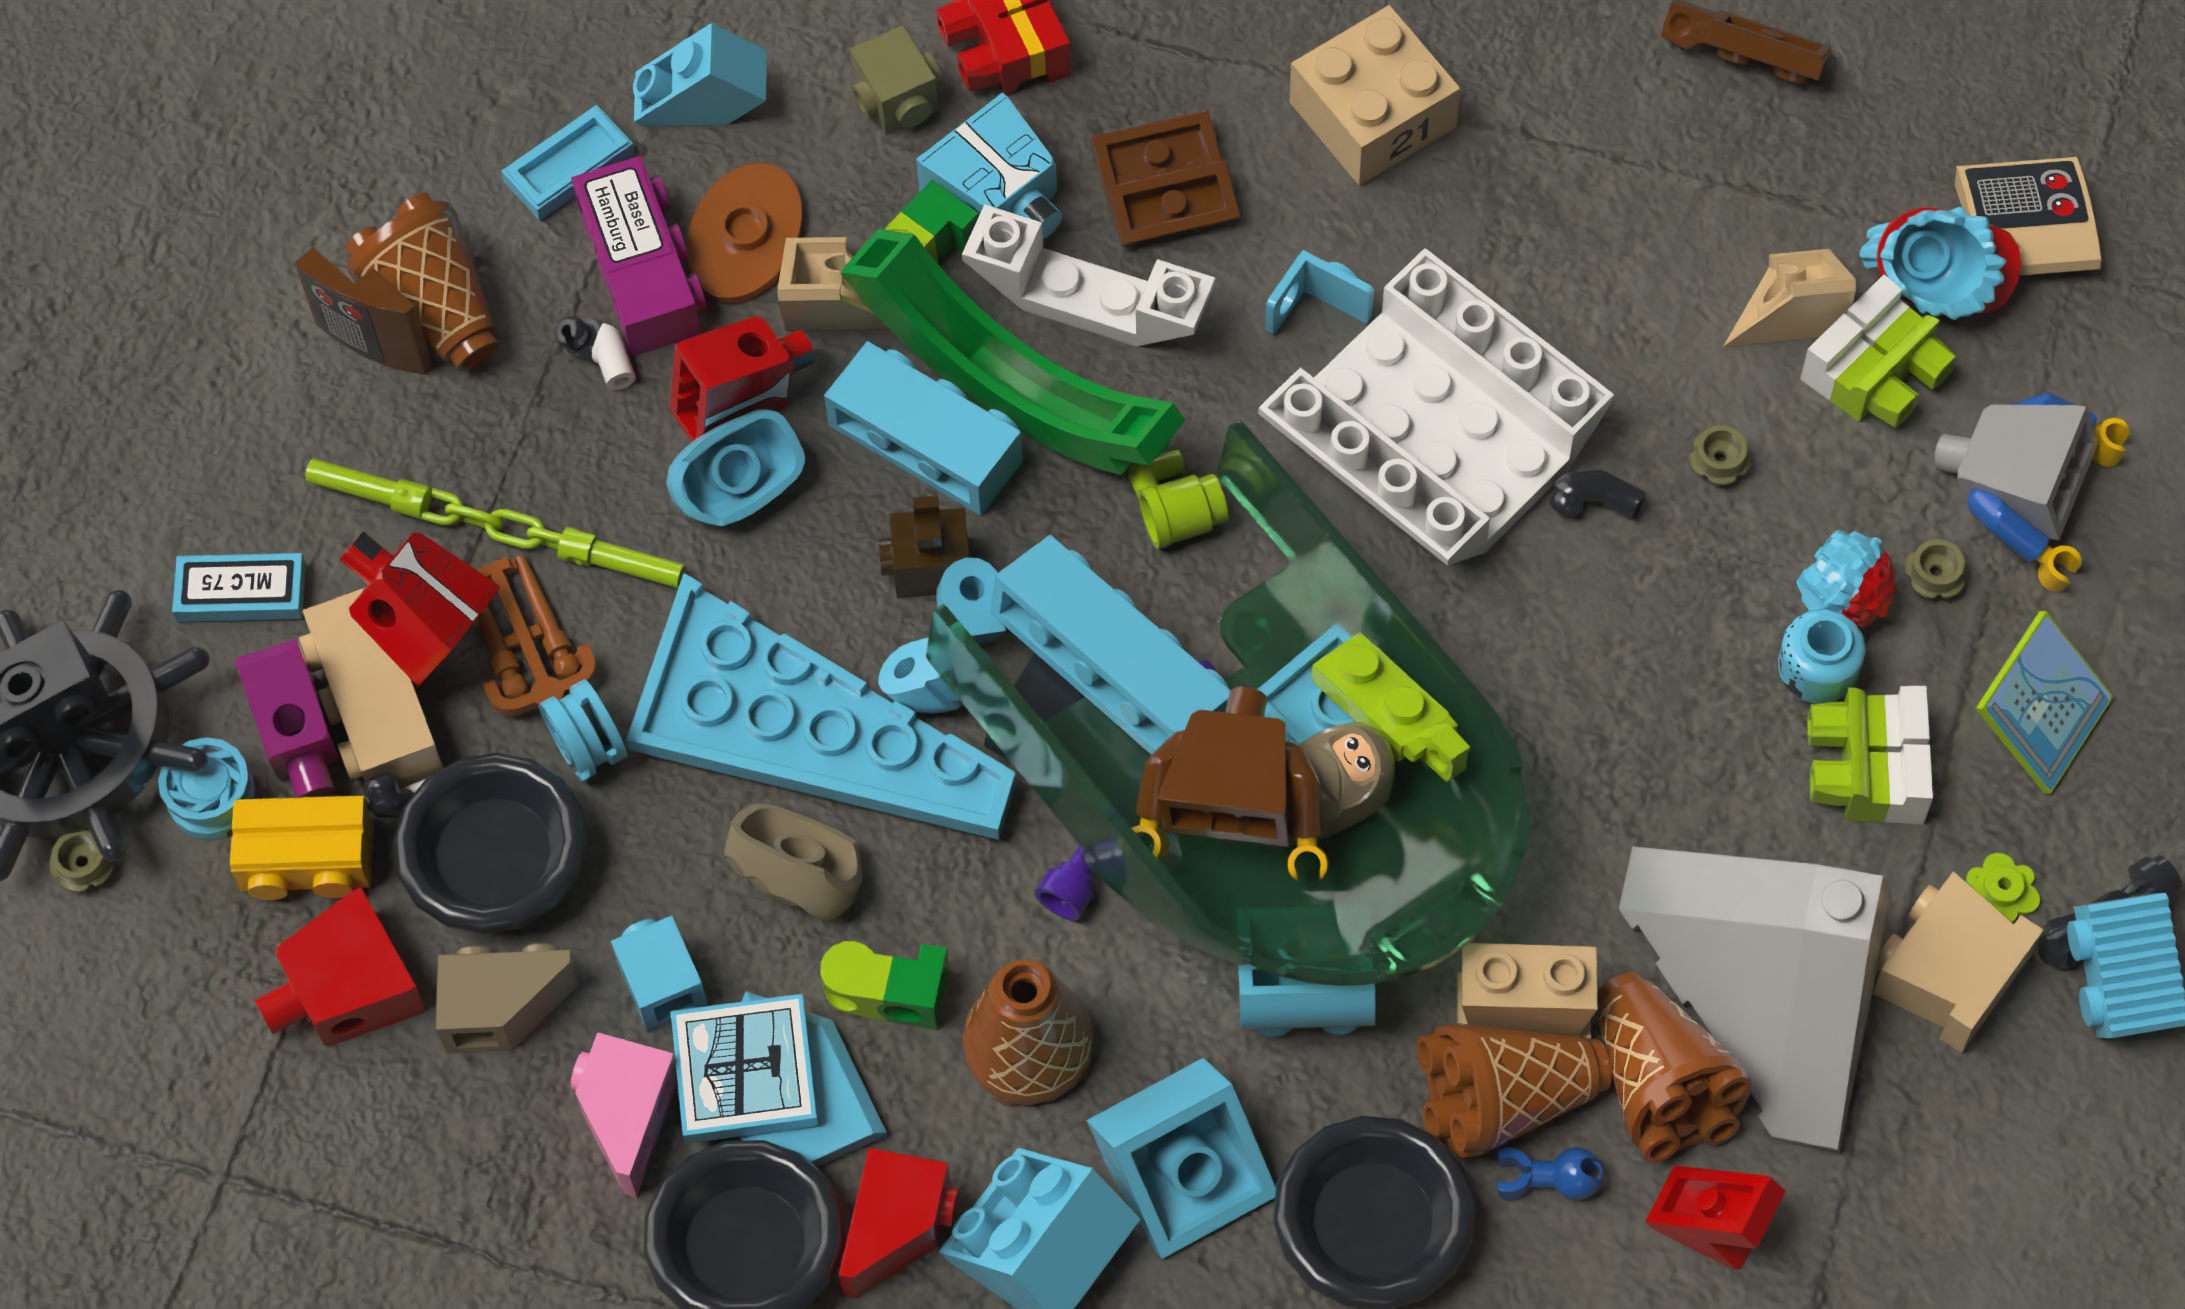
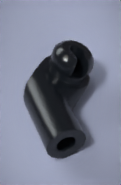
[1550,470,1647,520]

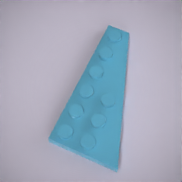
[626,573,1016,840]

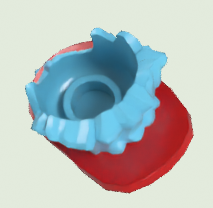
[1859,207,2022,320]

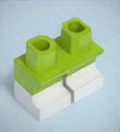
[1800,275,1957,428]
[1807,686,1933,825]

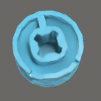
[538,679,628,782]
[158,737,258,841]

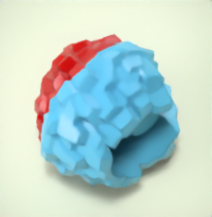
[1796,530,1897,629]

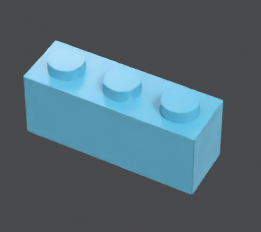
[824,341,1023,516]

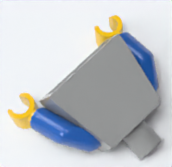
[1935,393,2130,592]

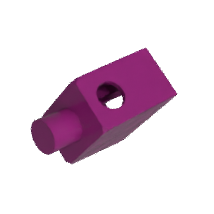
[234,638,340,798]

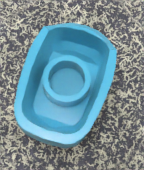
[666,409,805,526]

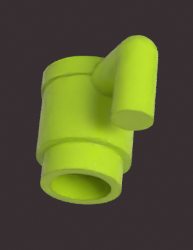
[1128,449,1229,549]

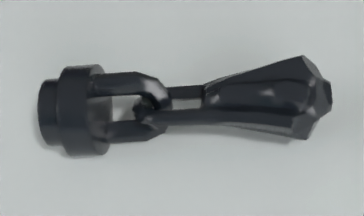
[2038,855,2182,969]

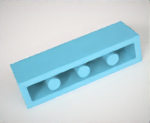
[990,535,1230,755]

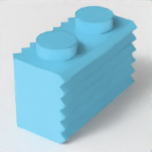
[2067,893,2185,1038]

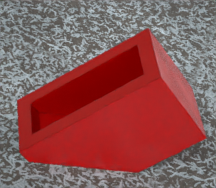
[839,1148,960,1299]

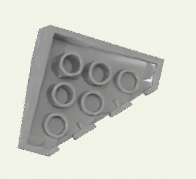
[1619,846,1892,1152]

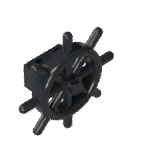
[0,590,210,881]

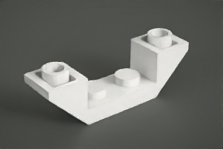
[962,204,1215,347]

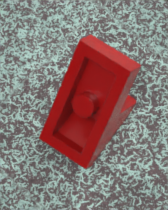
[1645,1165,1786,1269]

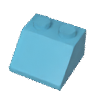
[1087,1058,1276,1259]

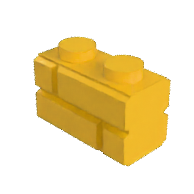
[230,796,374,900]

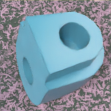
[936,558,1006,648]
[878,635,975,714]

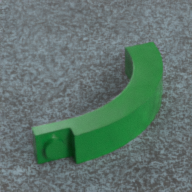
[840,229,1186,475]

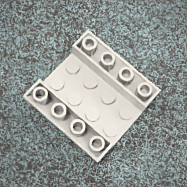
[1258,248,1614,566]

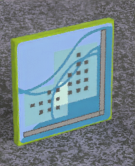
[1975,611,2114,794]

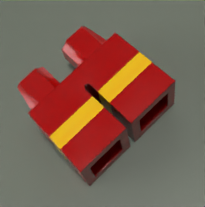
[936,0,1071,96]

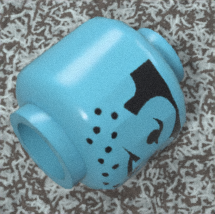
[1777,609,1866,704]

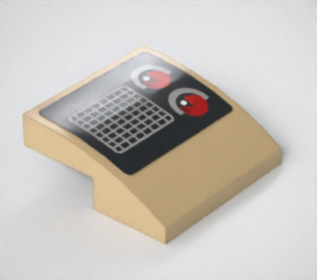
[1955,157,2101,275]

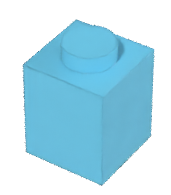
[611,916,708,1032]

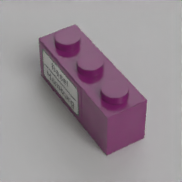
[571,156,707,357]

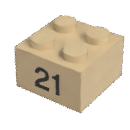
[1290,5,1461,186]

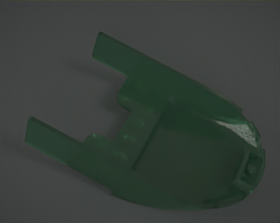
[926,420,1530,986]

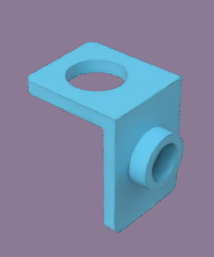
[1265,250,1374,335]

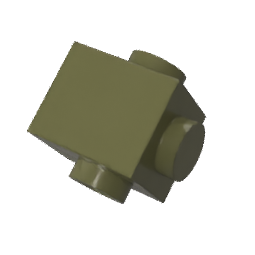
[849,25,943,135]

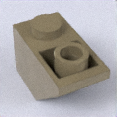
[436,944,578,1053]

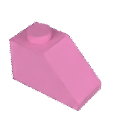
[571,1032,678,1198]

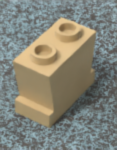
[1872,871,2043,1053]
[1456,943,1597,1040]

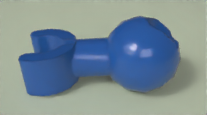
[1497,1147,1604,1201]

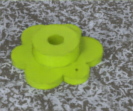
[1966,853,2040,923]

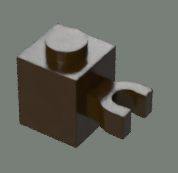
[879,496,969,598]

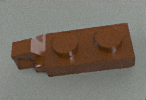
[1661,0,1833,83]

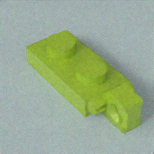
[1311,632,1470,783]

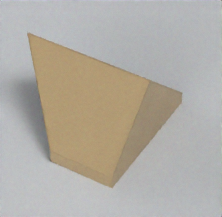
[777,237,889,330]
[1723,249,1856,347]

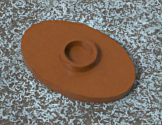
[687,163,803,304]

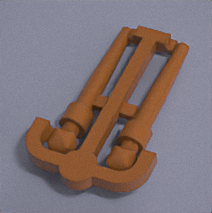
[477,555,597,716]

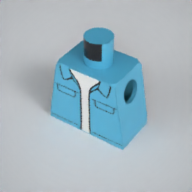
[916,93,1063,239]

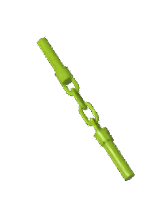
[305,458,686,589]

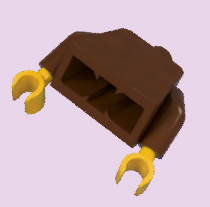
[1123,687,1329,880]

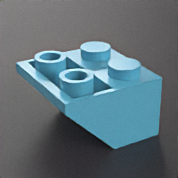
[939,1148,1141,1309]

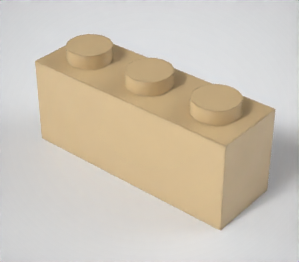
[299,588,443,788]

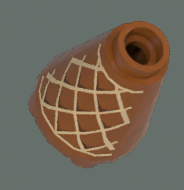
[345,192,499,371]
[962,959,1095,1107]
[1597,972,1752,1163]
[1416,1023,1612,1157]

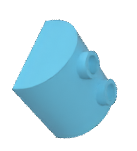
[1237,907,1375,1037]

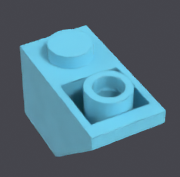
[633,23,767,127]

